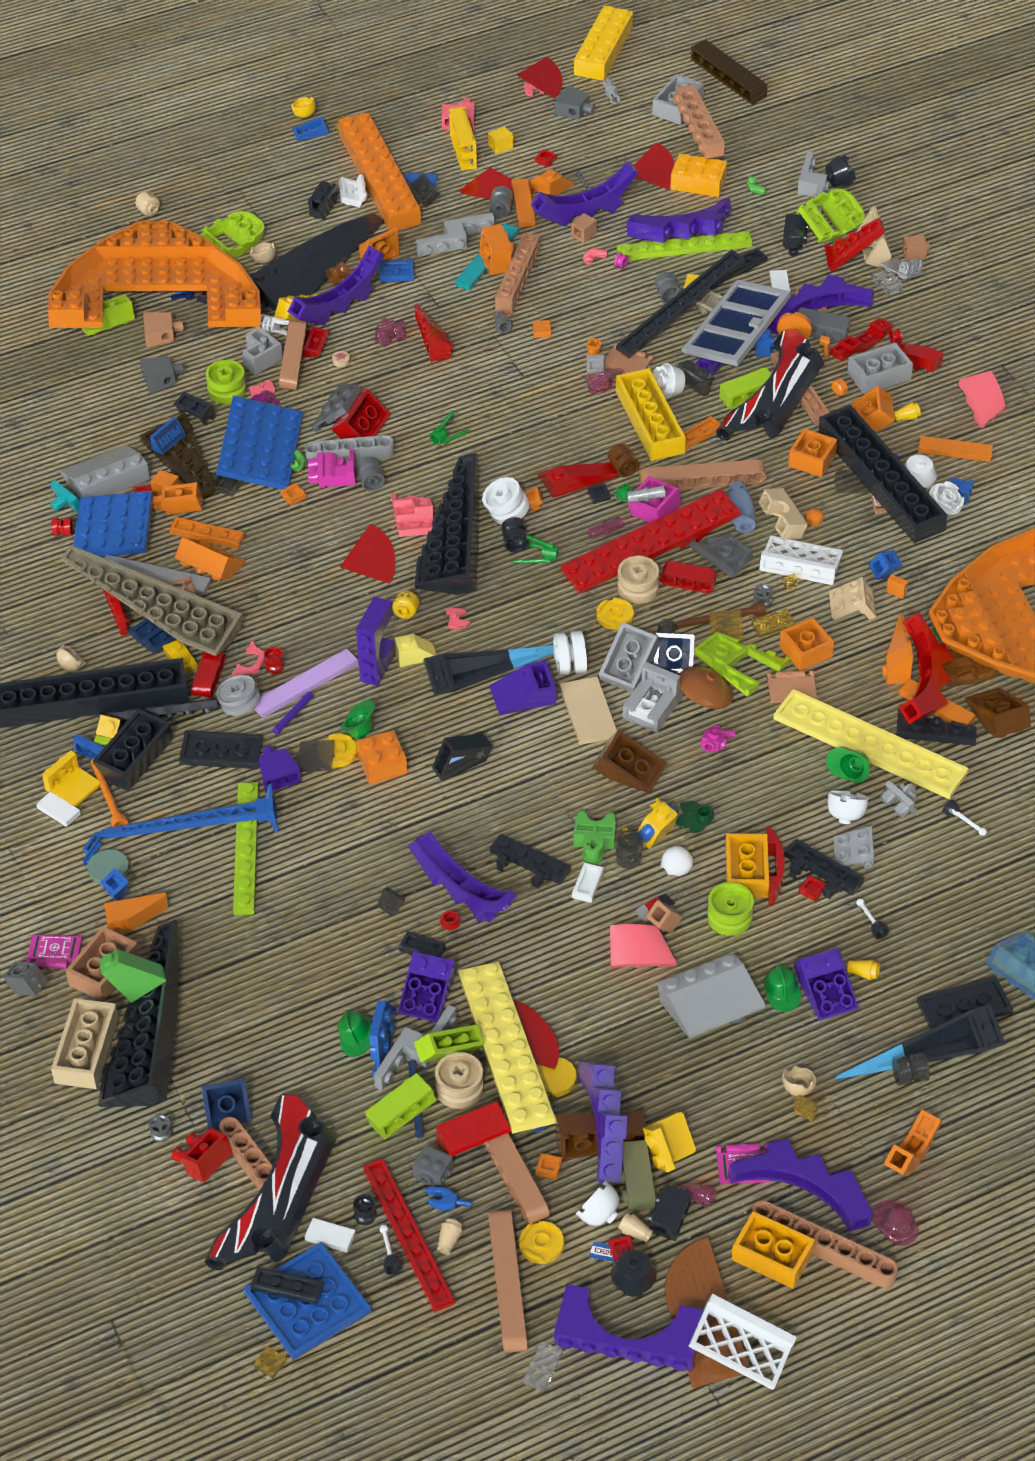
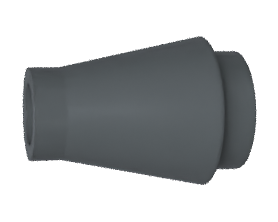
[494,311,512,333]

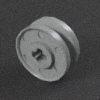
[216,675,261,716]

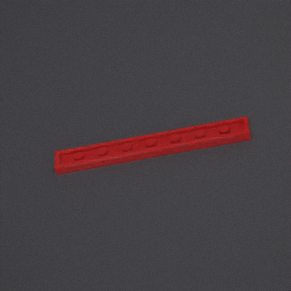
[363,1158,455,1313]

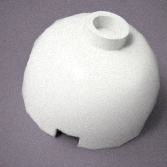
[828,790,869,824]
[576,1181,619,1226]

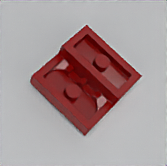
[302,326,329,357]

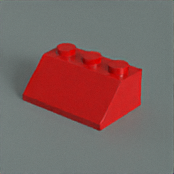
[331,388,391,439]

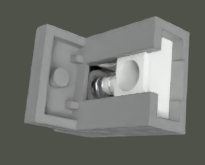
[623,662,683,733]

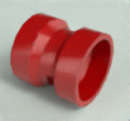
[51,517,73,536]
[264,647,284,674]

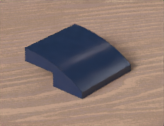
[129,618,176,654]

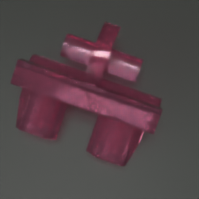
[373,317,406,348]

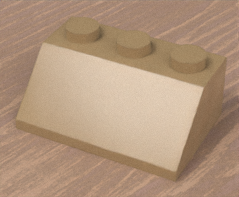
[857,206,891,268]

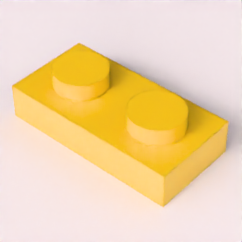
[163,640,198,673]

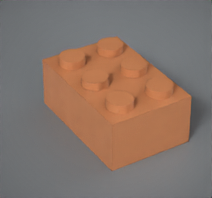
[65,926,140,1002]

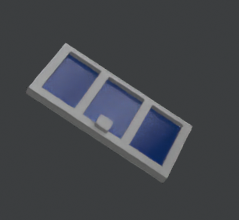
[681,280,791,366]

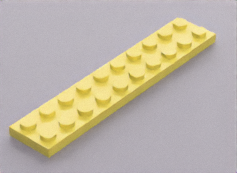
[774,689,969,799]
[458,961,555,1134]

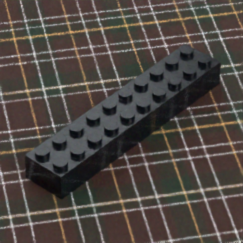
[819,405,947,544]
[0,658,189,728]

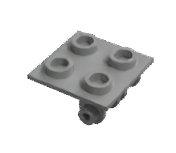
[879,258,924,279]
[834,826,874,869]

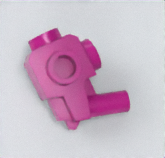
[700,724,735,752]

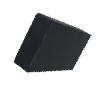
[399,931,446,958]

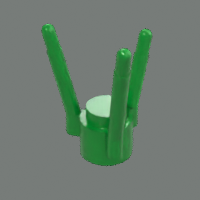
[429,410,469,445]
[512,535,559,564]

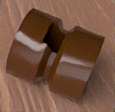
[607,443,639,477]

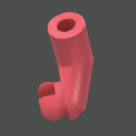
[583,248,607,265]

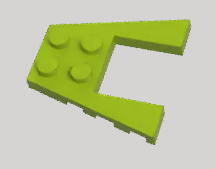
[694,632,791,697]

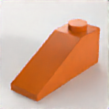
[104,892,168,934]

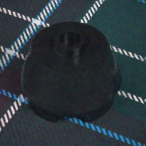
[825,155,856,187]
[611,1250,657,1297]

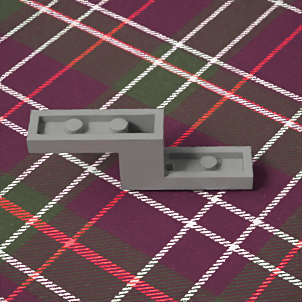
[797,151,830,212]
[416,213,494,257]
[374,1005,458,1091]

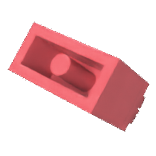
[441,98,475,129]

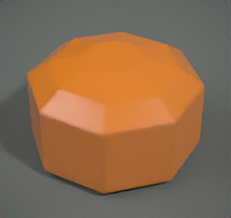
[831,378,848,397]
[805,509,824,526]

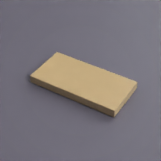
[560,676,617,745]

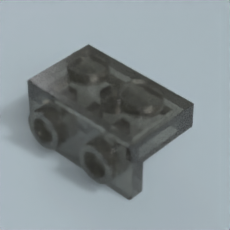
[405,173,441,208]
[677,360,714,397]

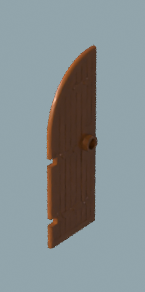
[665,1237,750,1388]

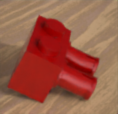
[171,1128,233,1183]

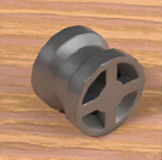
[753,584,773,608]
[149,1114,172,1143]

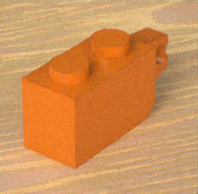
[152,482,203,515]

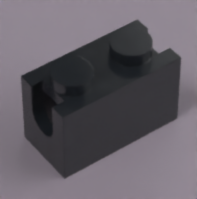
[308,181,338,220]
[648,1185,692,1241]

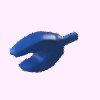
[425,1187,473,1211]

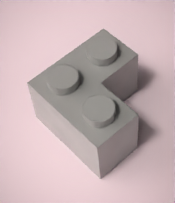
[243,327,283,375]

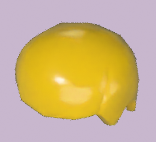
[291,97,316,118]

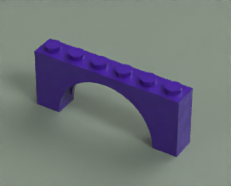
[554,1284,703,1371]

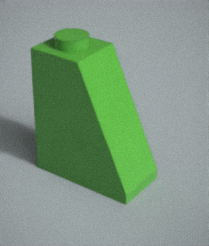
[99,949,166,1003]

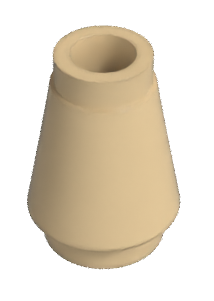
[618,1213,654,1243]
[437,1219,463,1255]

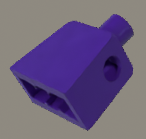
[258,746,301,793]

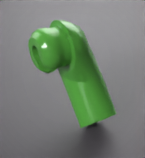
[746,176,767,195]
[290,450,307,472]

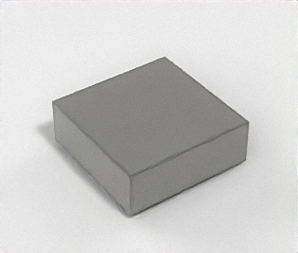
[586,355,604,372]

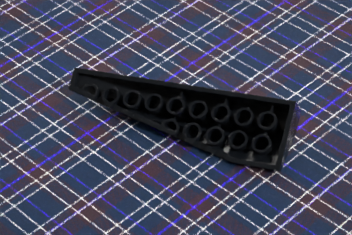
[250,213,384,311]
[415,453,479,595]
[98,920,179,1107]

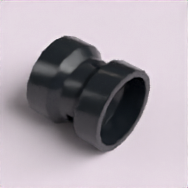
[353,1194,376,1226]

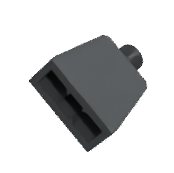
[555,85,595,119]
[140,356,184,394]

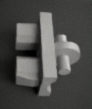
[880,781,917,818]

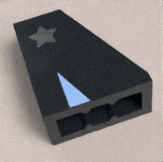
[432,733,493,781]

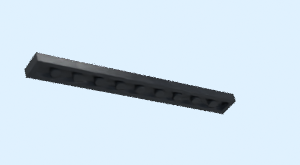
[616,249,745,358]

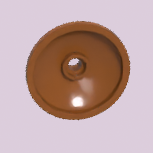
[679,666,734,709]

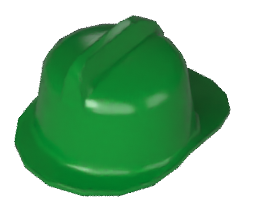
[341,700,375,740]
[826,748,872,783]
[763,964,801,1012]
[337,1009,371,1057]

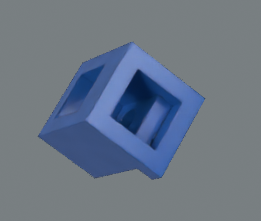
[755,329,774,357]
[948,477,974,505]
[869,550,903,580]
[100,868,129,901]

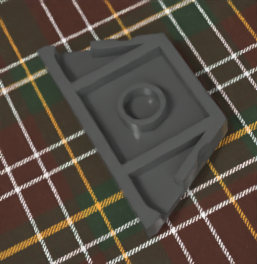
[311,383,361,432]
[690,534,752,578]

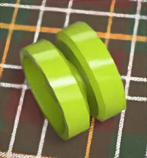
[206,360,246,404]
[707,882,754,936]

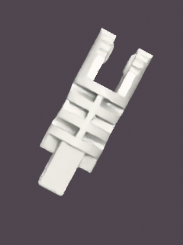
[261,314,289,336]

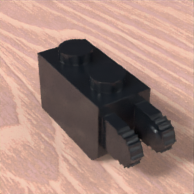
[783,214,809,257]

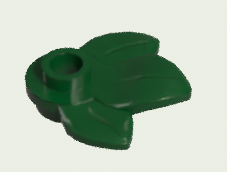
[676,802,714,833]

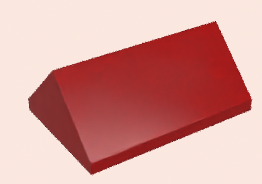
[435,1101,512,1156]

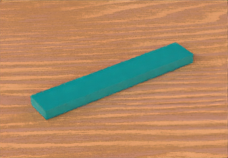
[455,223,519,291]

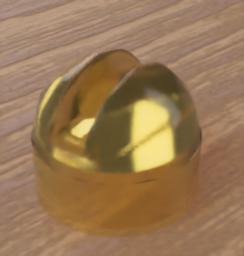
[781,574,798,590]

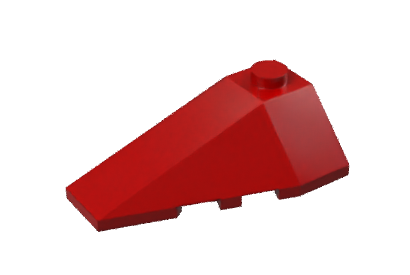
[414,304,453,362]
[537,462,619,498]

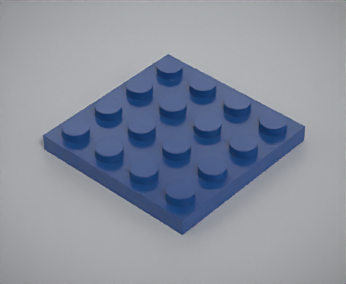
[73,491,153,557]
[243,1242,371,1360]

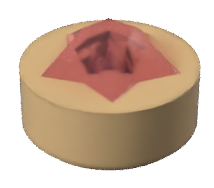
[332,351,350,367]

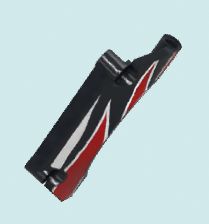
[716,329,825,441]
[205,1094,336,1271]

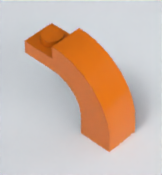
[884,1110,943,1176]

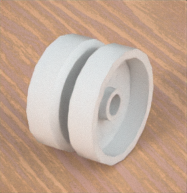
[482,477,530,525]
[553,630,587,676]

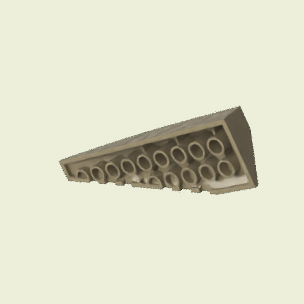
[61,545,242,657]

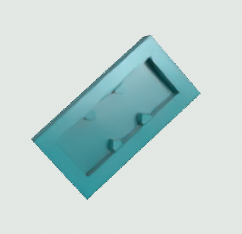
[49,480,80,513]

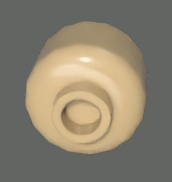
[135,191,160,216]

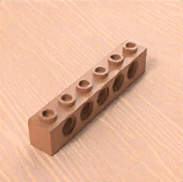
[673,84,725,159]
[495,233,540,316]

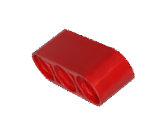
[660,561,718,593]
[192,652,225,698]

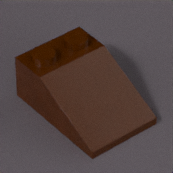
[965,688,1031,738]
[592,729,667,794]

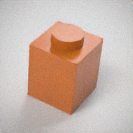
[150,470,180,496]

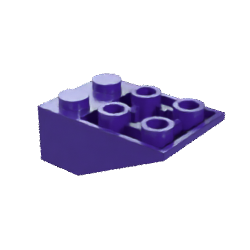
[489,660,556,716]
[793,948,859,1021]
[397,951,458,1023]

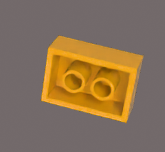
[671,154,727,197]
[725,833,769,898]
[732,1211,815,1289]

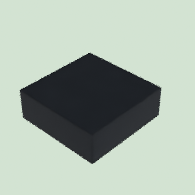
[587,483,611,504]

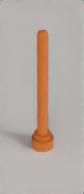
[90,758,128,827]

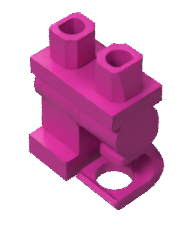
[308,449,356,488]

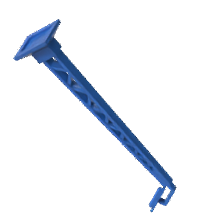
[82,784,278,866]

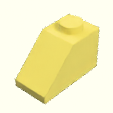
[395,634,436,667]

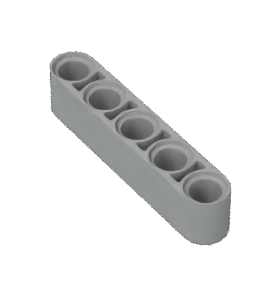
[305,435,394,464]

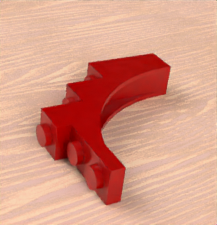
[899,612,954,725]

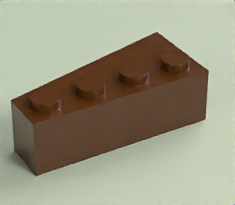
[555,1111,646,1161]

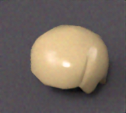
[249,242,276,264]
[56,645,86,672]
[782,1066,816,1097]

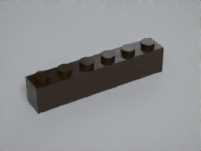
[691,39,768,105]

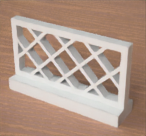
[759,535,843,585]
[689,1294,797,1390]

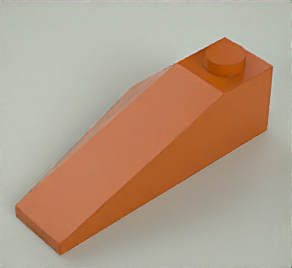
[882,614,913,684]

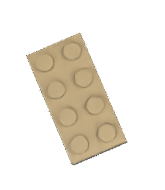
[51,998,119,1089]

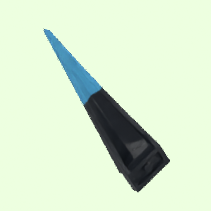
[423,645,554,697]
[834,1003,1006,1080]

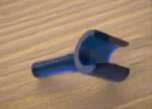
[170,291,195,300]

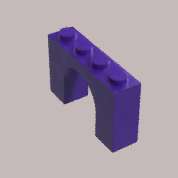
[356,596,396,686]

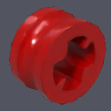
[889,328,902,344]

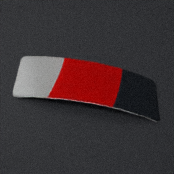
[635,894,675,922]

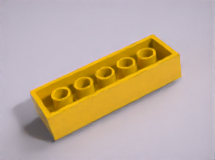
[574,6,633,81]
[616,368,686,461]

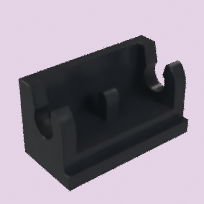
[173,392,216,426]

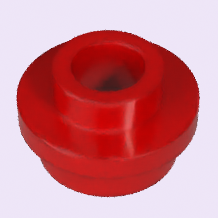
[440,910,461,930]

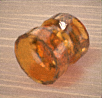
[326,262,350,285]

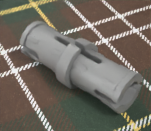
[602,78,620,104]
[627,485,666,503]

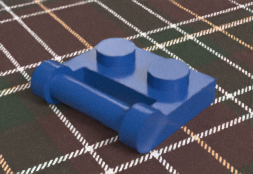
[379,258,414,282]

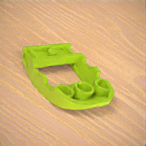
[797,189,865,243]
[199,211,264,258]

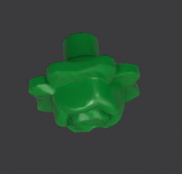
[614,483,635,502]

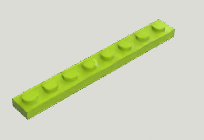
[617,231,753,260]
[233,782,259,915]

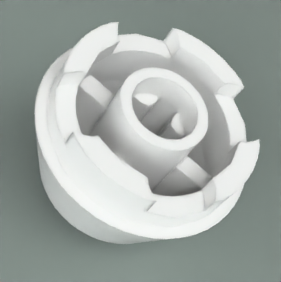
[653,363,685,399]
[904,455,937,490]
[929,481,964,517]

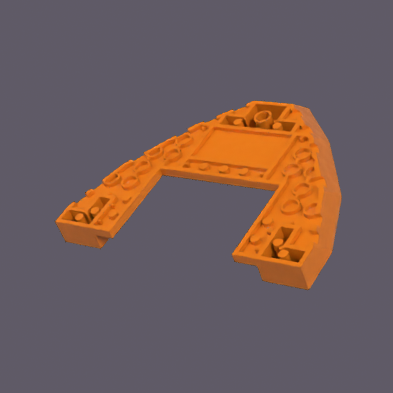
[48,220,261,328]
[928,528,1035,684]

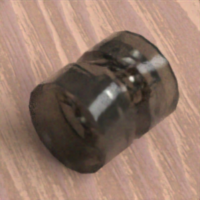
[615,830,643,869]
[892,1053,930,1086]

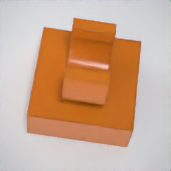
[524,486,543,512]

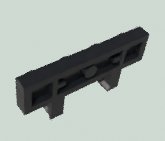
[490,834,571,889]
[784,839,865,899]

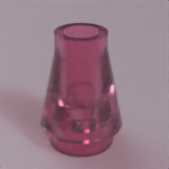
[681,1183,716,1207]

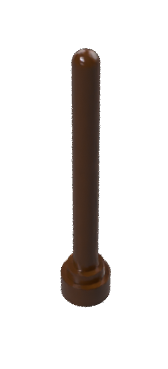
[675,601,766,629]

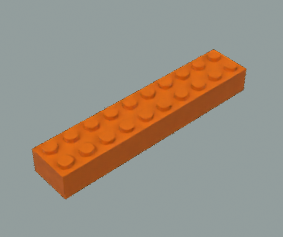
[338,112,421,230]

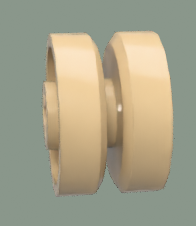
[617,556,659,604]
[435,1052,484,1109]

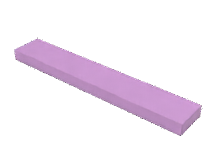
[254,649,358,718]

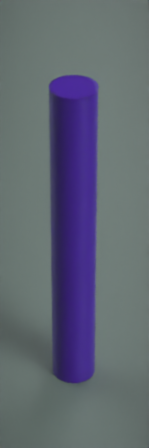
[272,692,313,735]

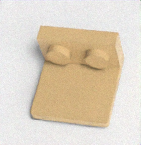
[829,577,876,620]

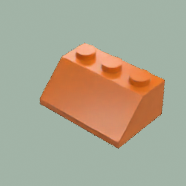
[175,537,245,581]

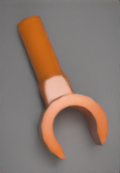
[819,335,830,358]

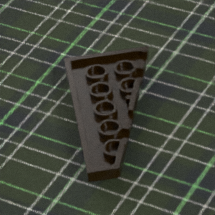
[140,413,215,498]

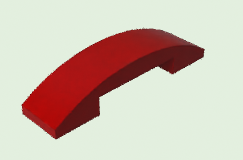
[839,317,893,353]
[766,828,785,905]

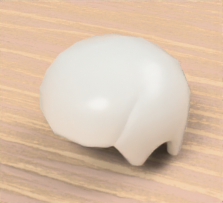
[660,846,693,876]

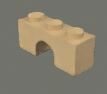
[759,488,808,539]

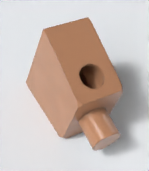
[143,312,184,347]

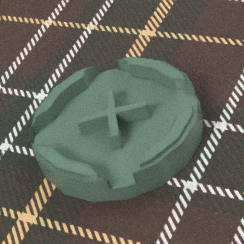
[87,849,129,885]

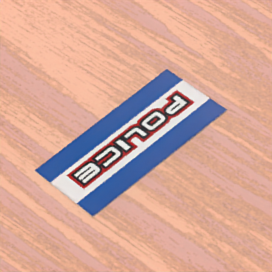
[589,1242,613,1262]

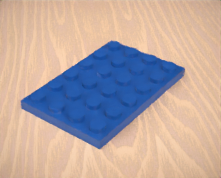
[216,395,303,490]

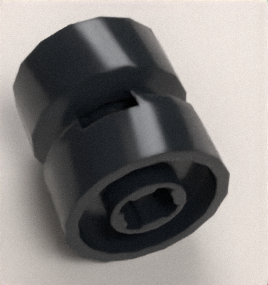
[501,517,528,553]

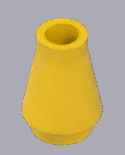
[894,402,921,422]
[847,960,880,981]

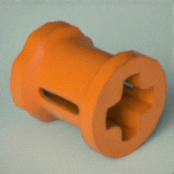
[586,338,602,355]

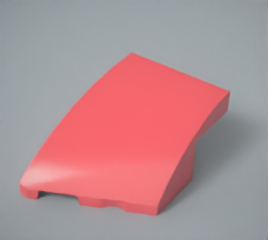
[958,371,1005,428]
[391,493,433,537]
[610,924,678,968]

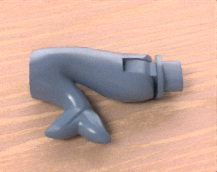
[719,481,756,534]

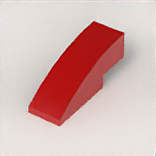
[898,344,944,373]

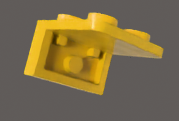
[42,750,100,807]
[643,1112,696,1172]

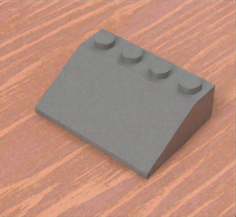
[60,445,150,500]
[658,953,766,1038]

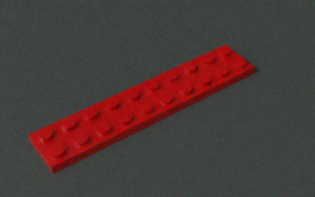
[560,489,741,594]

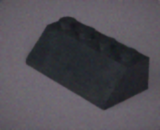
[93,709,173,791]

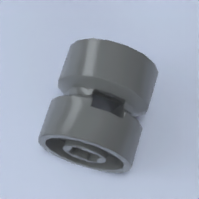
[489,186,513,218]
[655,271,682,304]
[356,457,385,491]

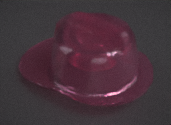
[581,368,623,394]
[872,1201,919,1246]

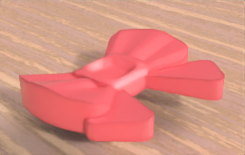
[524,83,545,98]
[249,380,275,396]
[446,608,470,630]

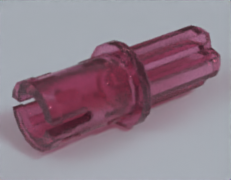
[587,517,624,539]

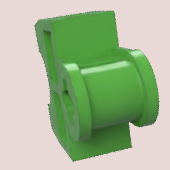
[573,810,616,865]

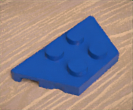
[369,1001,397,1077]

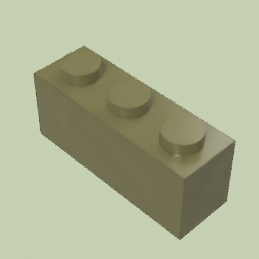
[620,1140,655,1212]

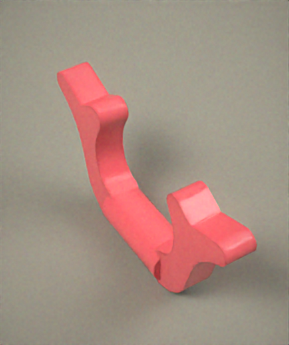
[232,641,265,676]

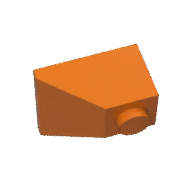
[528,168,574,195]
[359,228,399,261]

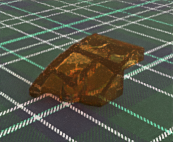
[943,649,1000,686]

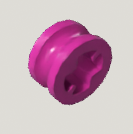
[614,252,629,269]

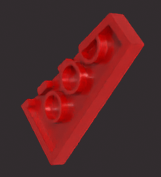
[824,218,885,272]
[102,557,130,636]

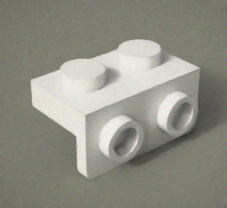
[338,174,367,208]

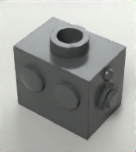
[3,961,48,996]
[413,1145,453,1187]

